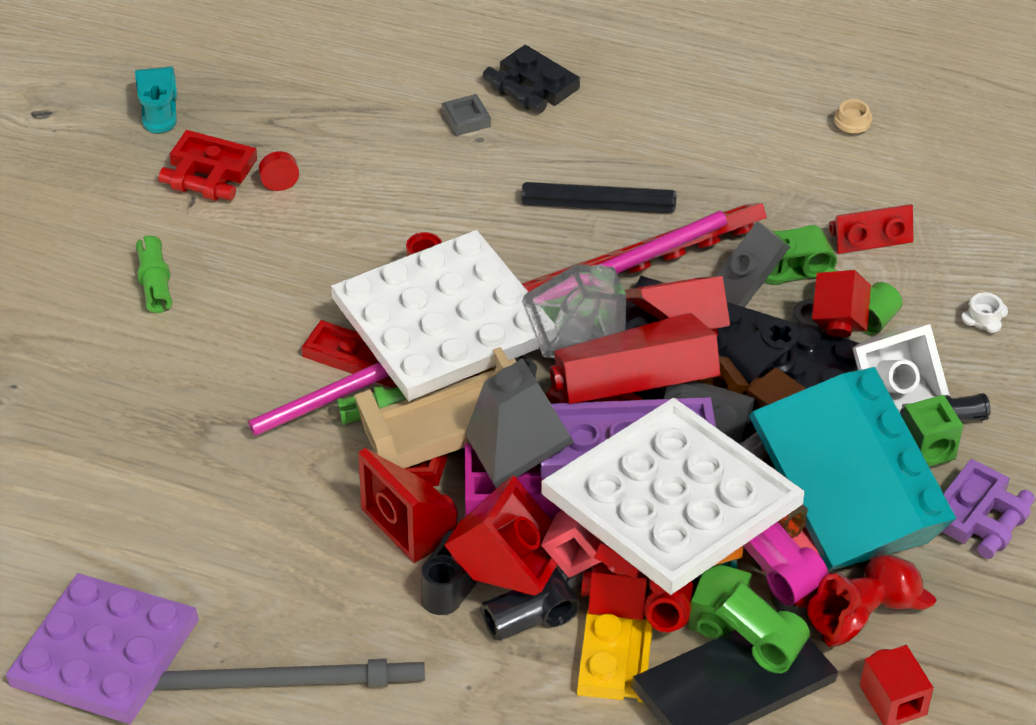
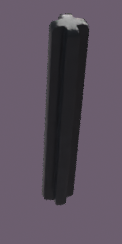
[521,182,677,213]

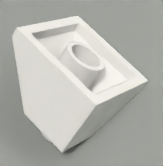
[852,324,950,412]

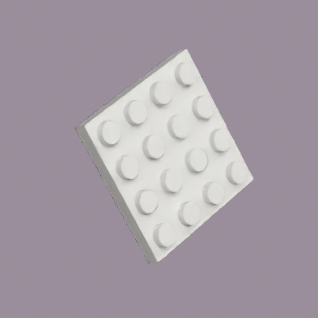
[331,230,558,401]
[542,397,804,595]

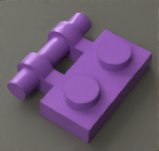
[942,459,1035,559]

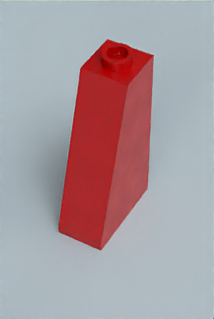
[550,313,721,404]

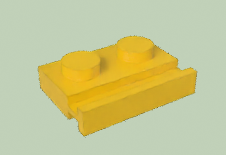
[577,610,653,703]

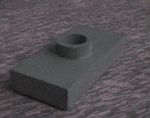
[716,221,790,307]

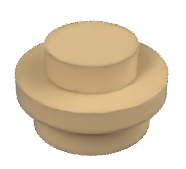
[834,99,873,134]

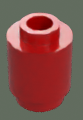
[644,582,695,632]

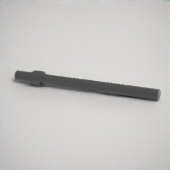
[154,658,425,690]

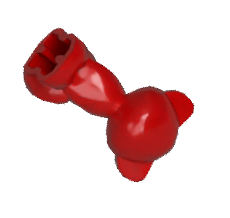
[807,555,937,648]

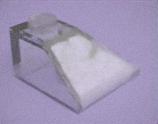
[522,265,626,358]

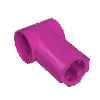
[743,522,828,606]

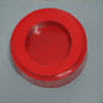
[259,151,299,191]

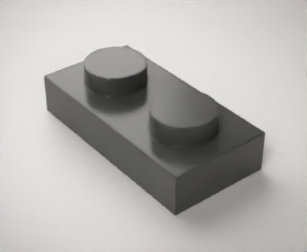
[664,380,755,443]

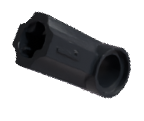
[481,568,580,640]

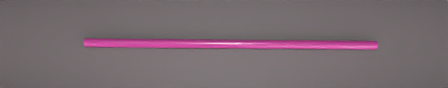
[248,210,727,436]

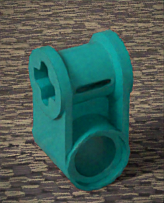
[135,66,177,133]

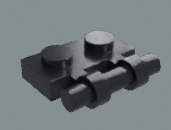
[482,44,580,113]

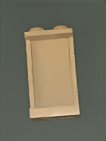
[354,347,517,469]

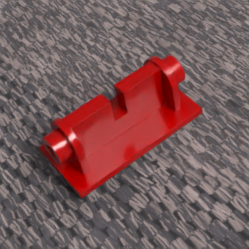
[829,204,914,254]

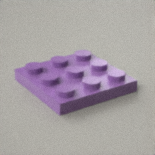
[6,573,199,725]

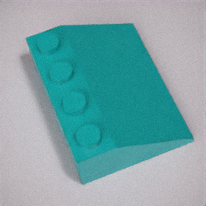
[749,367,957,571]

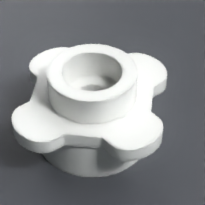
[962,292,1008,333]

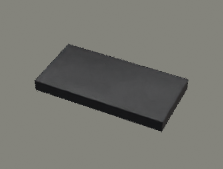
[631,608,839,725]

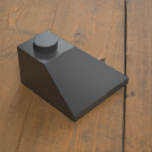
[465,358,574,489]

